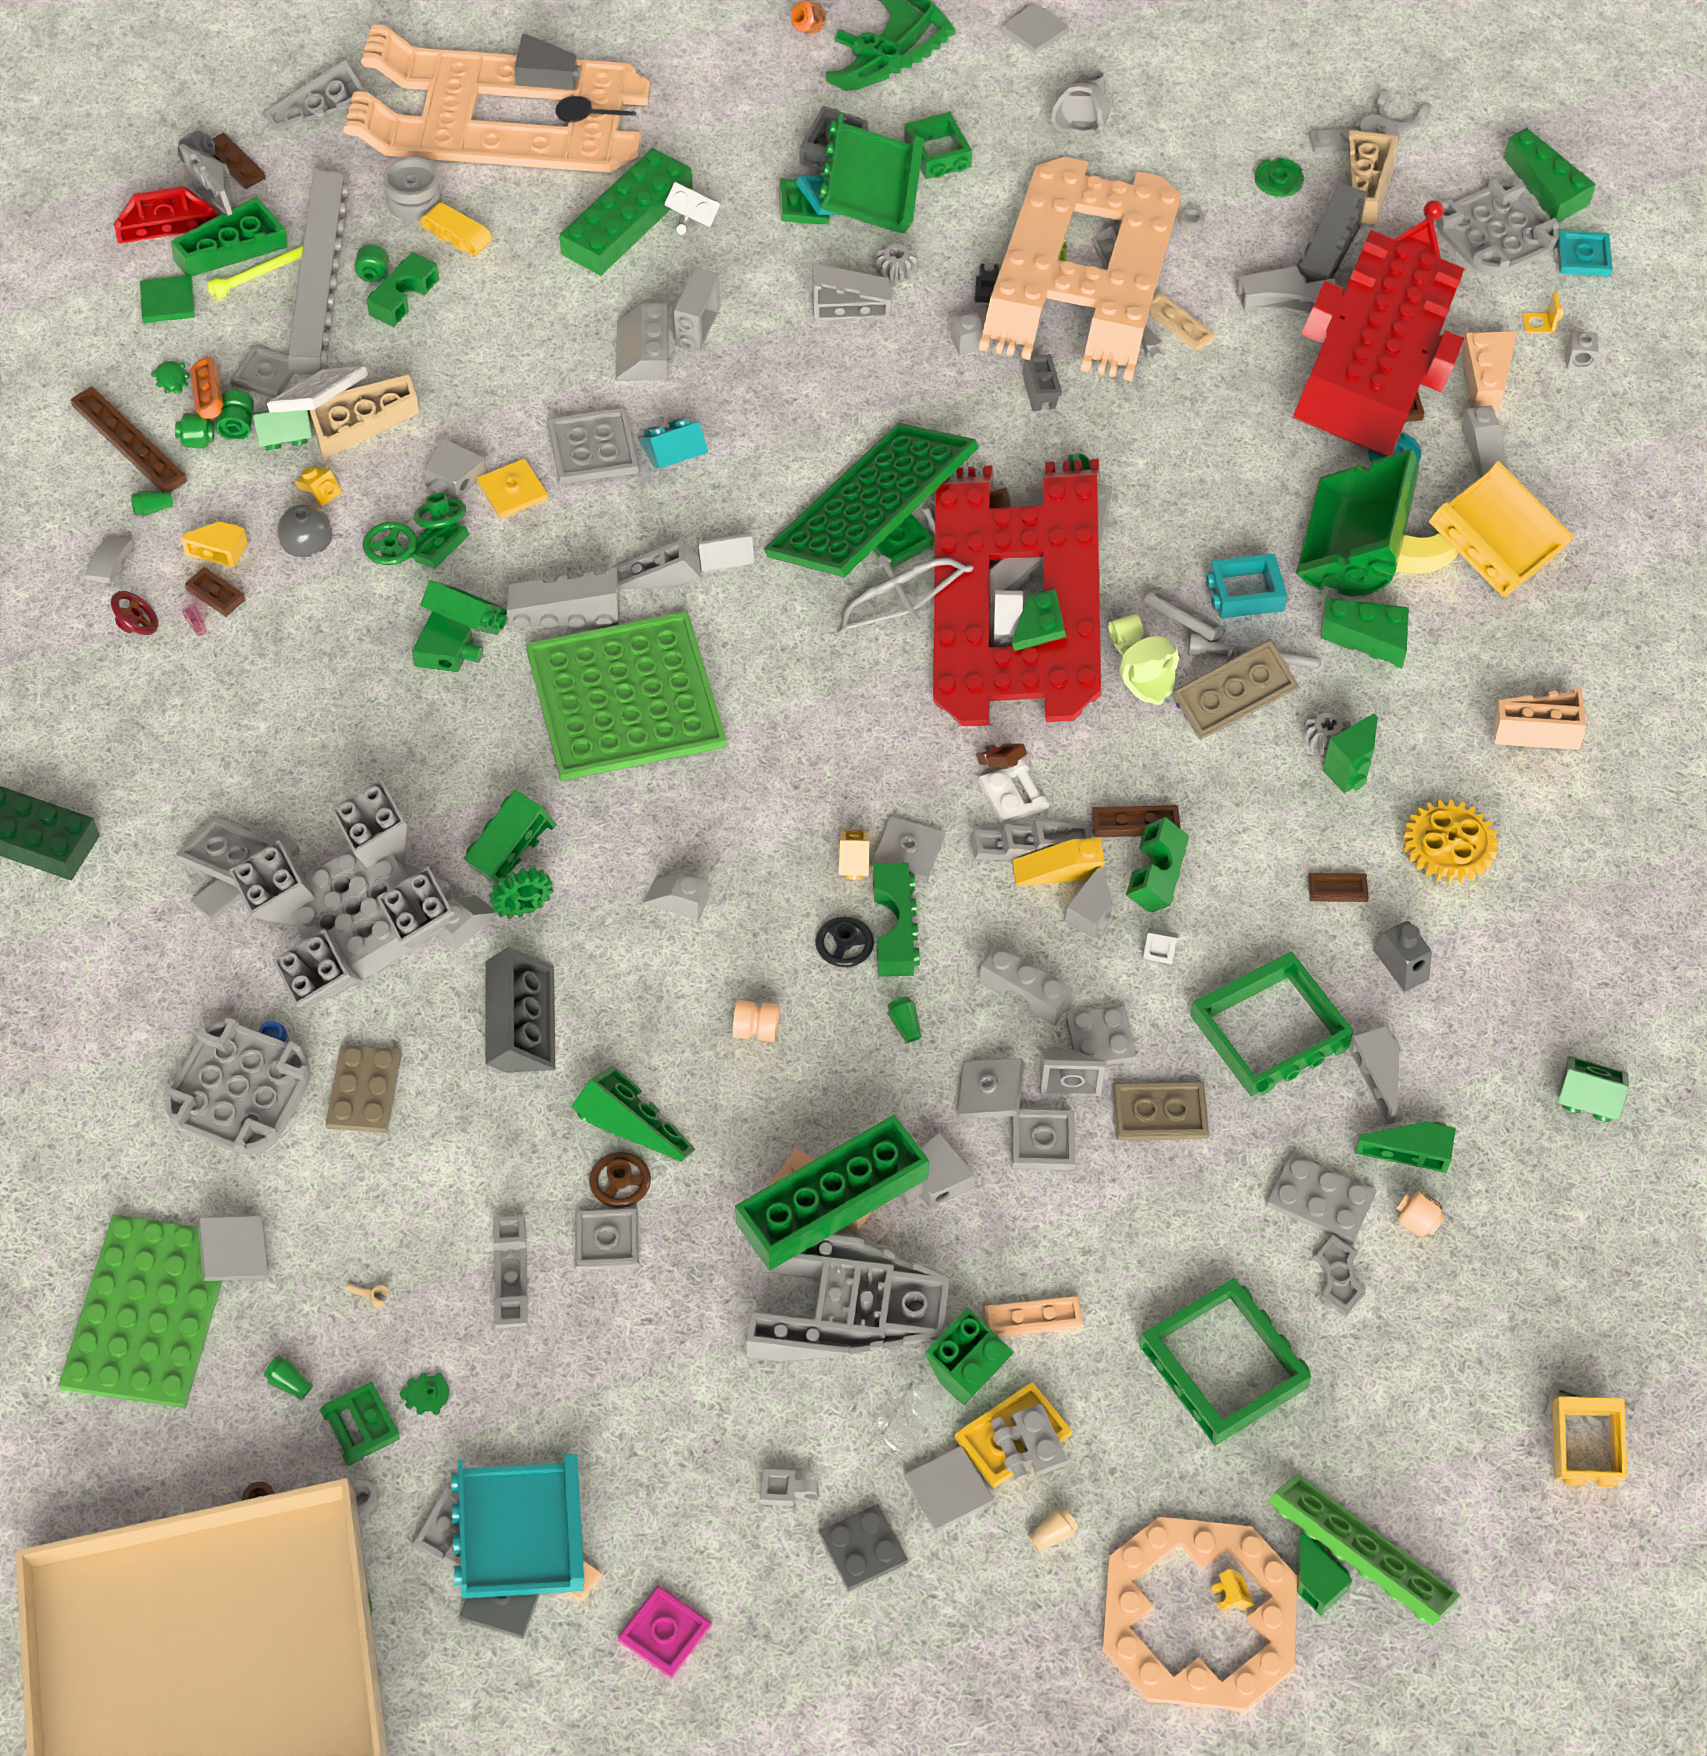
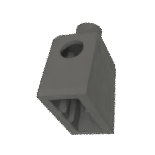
[1373,921,1432,992]

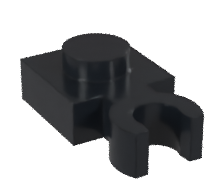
[975,263,999,303]

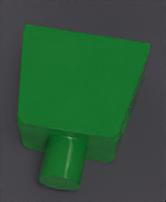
[412,611,483,672]

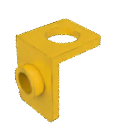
[1522,292,1563,333]

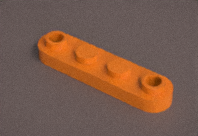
[190,356,223,419]

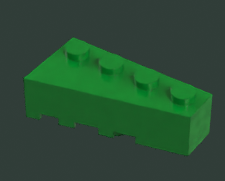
[171,196,287,276]

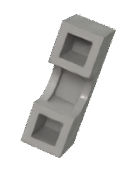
[979,945,1073,1026]

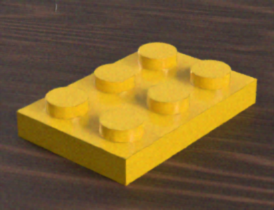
[954,1382,1072,1489]

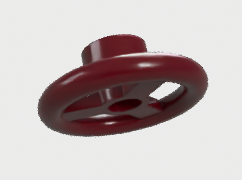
[111,591,159,635]

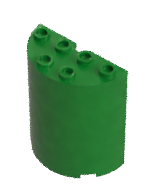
[1296,449,1419,596]

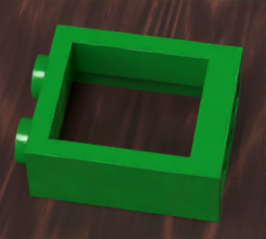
[904,112,972,179]
[420,580,507,635]

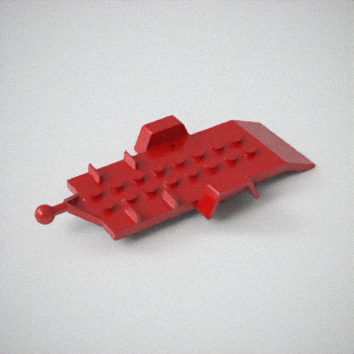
[1292,200,1465,457]

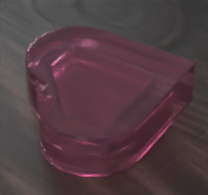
[182,604,207,636]

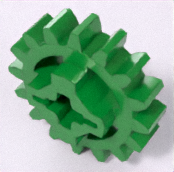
[489,867,554,919]

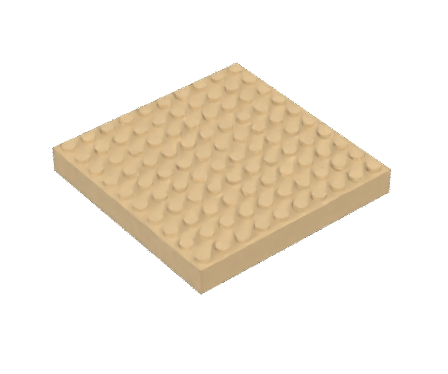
[15,1478,388,1756]

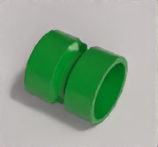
[216,390,254,439]

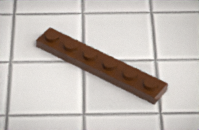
[70,386,187,492]

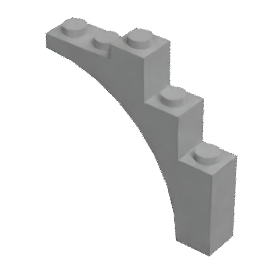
[1236,266,1344,315]

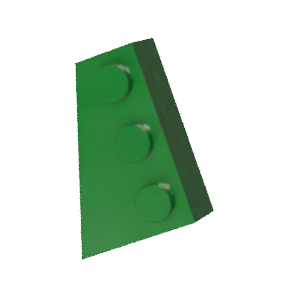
[1321,598,1409,669]

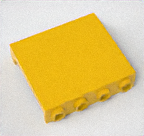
[1428,461,1574,599]

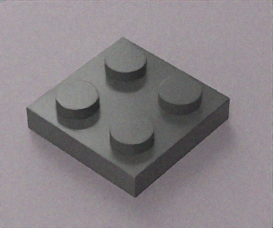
[819,1504,908,1592]

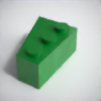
[463,789,557,885]

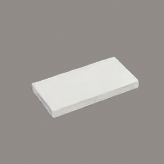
[267,366,368,412]

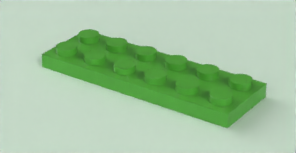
[1268,1474,1461,1626]

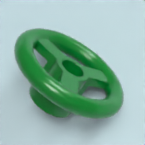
[413,493,466,529]
[363,522,417,565]

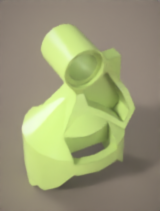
[1108,614,1179,705]

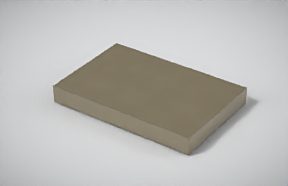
[1113,1082,1209,1141]

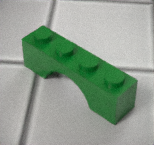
[873,863,920,977]

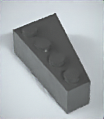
[1297,183,1367,283]

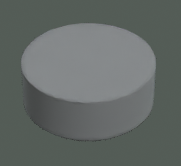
[1179,208,1205,230]

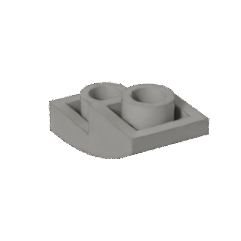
[85,536,134,584]

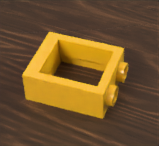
[1552,1397,1628,1487]

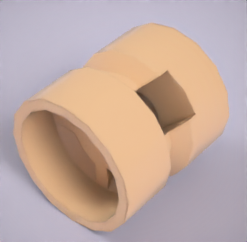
[733,999,780,1042]

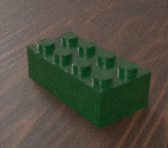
[0,786,100,881]

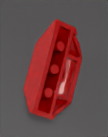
[114,186,217,244]

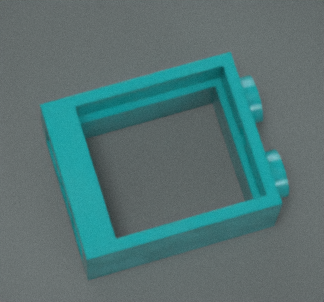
[1205,553,1287,619]

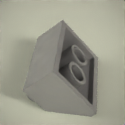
[616,303,669,381]

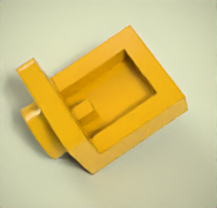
[294,466,342,506]

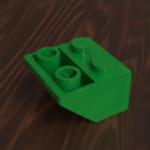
[924,1307,1014,1405]

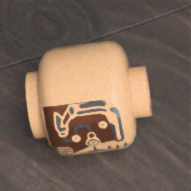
[1396,1190,1445,1237]

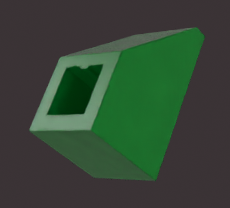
[1296,1533,1353,1617]

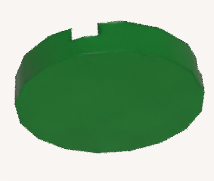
[1255,158,1304,197]

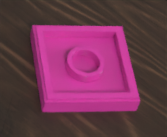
[617,1585,712,1679]

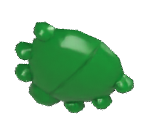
[151,361,190,394]
[399,1373,450,1415]

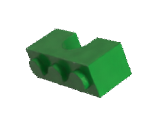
[366,252,439,327]
[1126,817,1189,913]

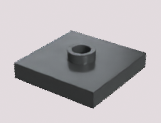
[459,1594,540,1639]

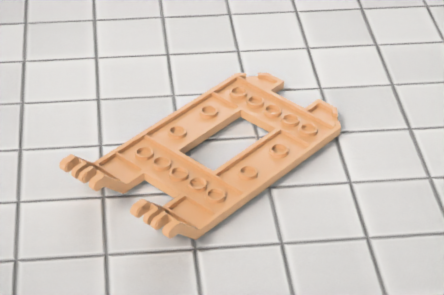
[344,25,651,172]
[979,157,1182,381]

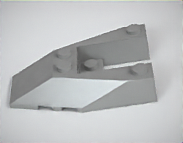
[746,1235,950,1361]

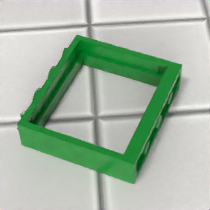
[1190,951,1354,1097]
[1139,1278,1311,1446]

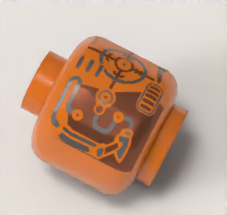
[791,0,826,33]

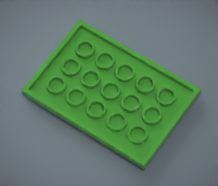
[58,1215,223,1408]

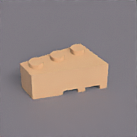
[1461,331,1517,410]
[1493,687,1586,750]

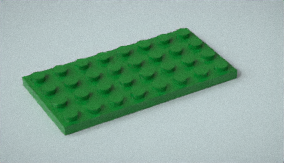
[764,423,979,577]

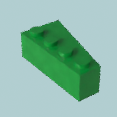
[1504,128,1596,223]

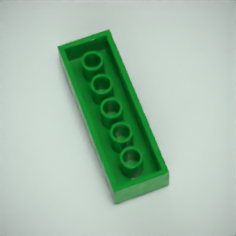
[559,148,693,276]
[735,1114,929,1271]

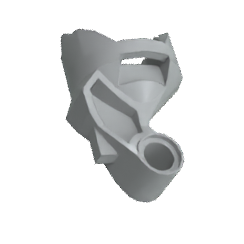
[1050,70,1110,135]

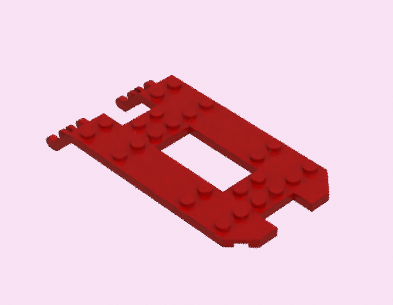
[933,458,1102,726]

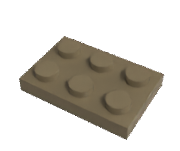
[326,1045,402,1133]

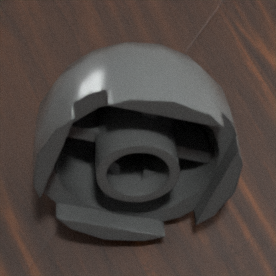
[277,504,333,557]

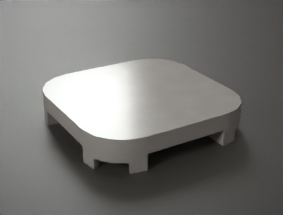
[1437,178,1559,275]
[163,1018,311,1155]

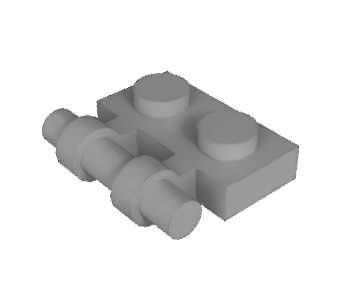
[991,1404,1068,1481]

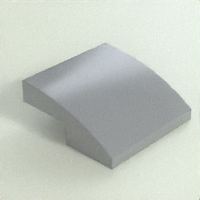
[412,1487,461,1566]

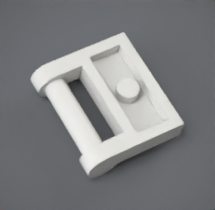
[979,760,1049,825]

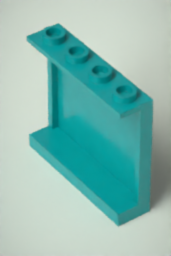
[451,1454,584,1598]

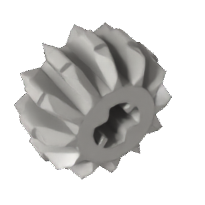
[875,241,918,283]
[1303,708,1351,756]

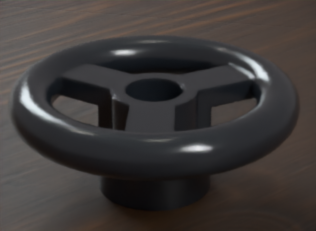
[815,916,874,967]

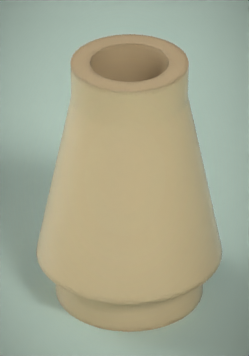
[1028,1506,1079,1552]

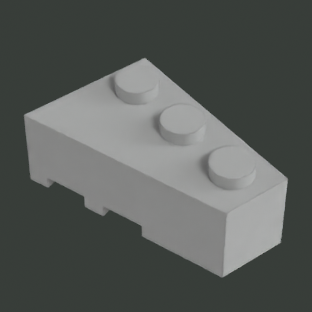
[812,263,891,320]

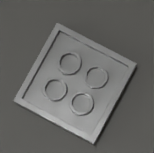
[547,407,639,485]

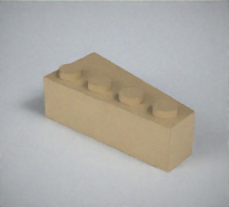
[1349,130,1398,225]
[308,375,419,459]

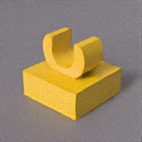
[1211,1569,1255,1610]

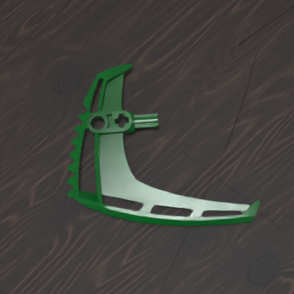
[826,0,955,91]

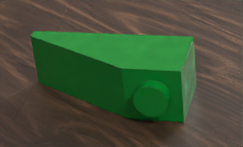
[1355,1122,1456,1173]

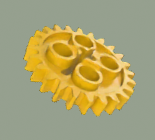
[1403,799,1499,884]

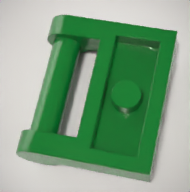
[320,1381,400,1466]

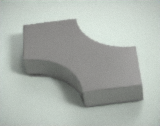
[1313,1234,1366,1317]

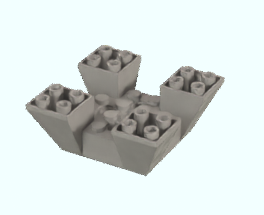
[229,778,454,1008]

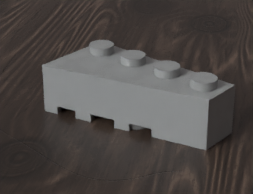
[507,567,620,628]

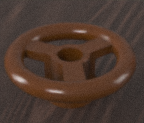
[589,1152,651,1208]

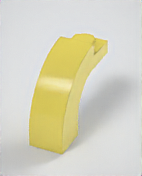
[1396,533,1459,573]

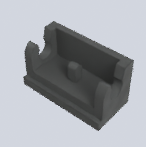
[1022,354,1062,412]

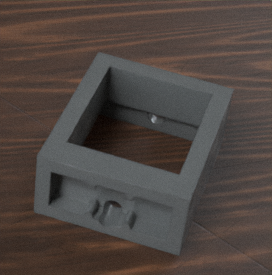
[799,106,869,171]

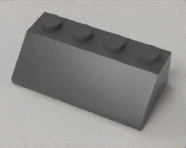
[485,947,555,1073]

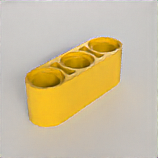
[420,202,492,257]

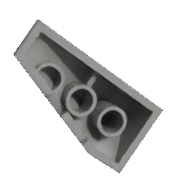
[264,59,367,130]
[179,144,233,216]

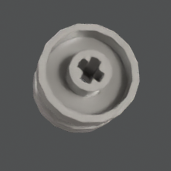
[383,156,442,221]

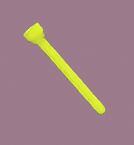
[207,246,303,301]

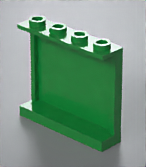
[818,112,924,233]

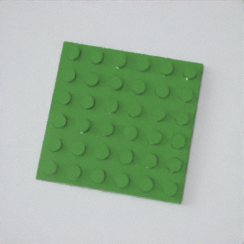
[525,611,727,782]

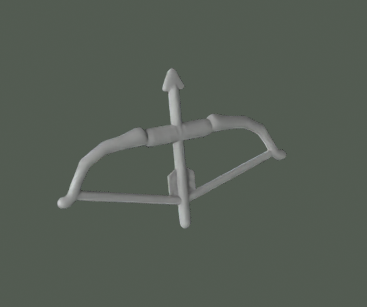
[838,555,973,635]

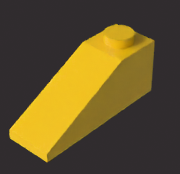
[1012,837,1104,886]

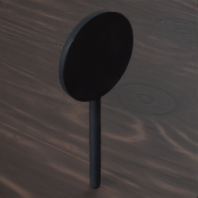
[555,96,637,123]

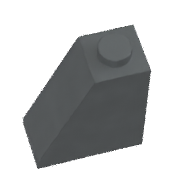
[514,34,581,90]

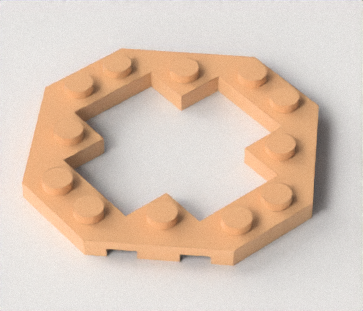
[1102,1517,1297,1712]

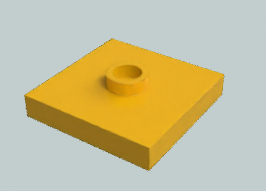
[477,458,548,519]

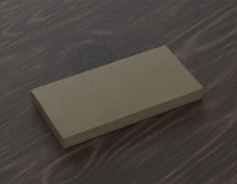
[1172,639,1299,740]

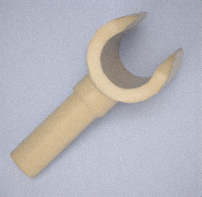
[346,1283,389,1308]

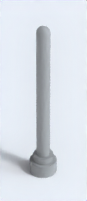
[1188,633,1321,668]

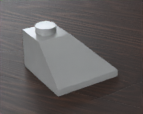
[1040,1047,1106,1096]

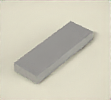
[1143,590,1226,641]

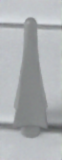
[1141,326,1163,361]

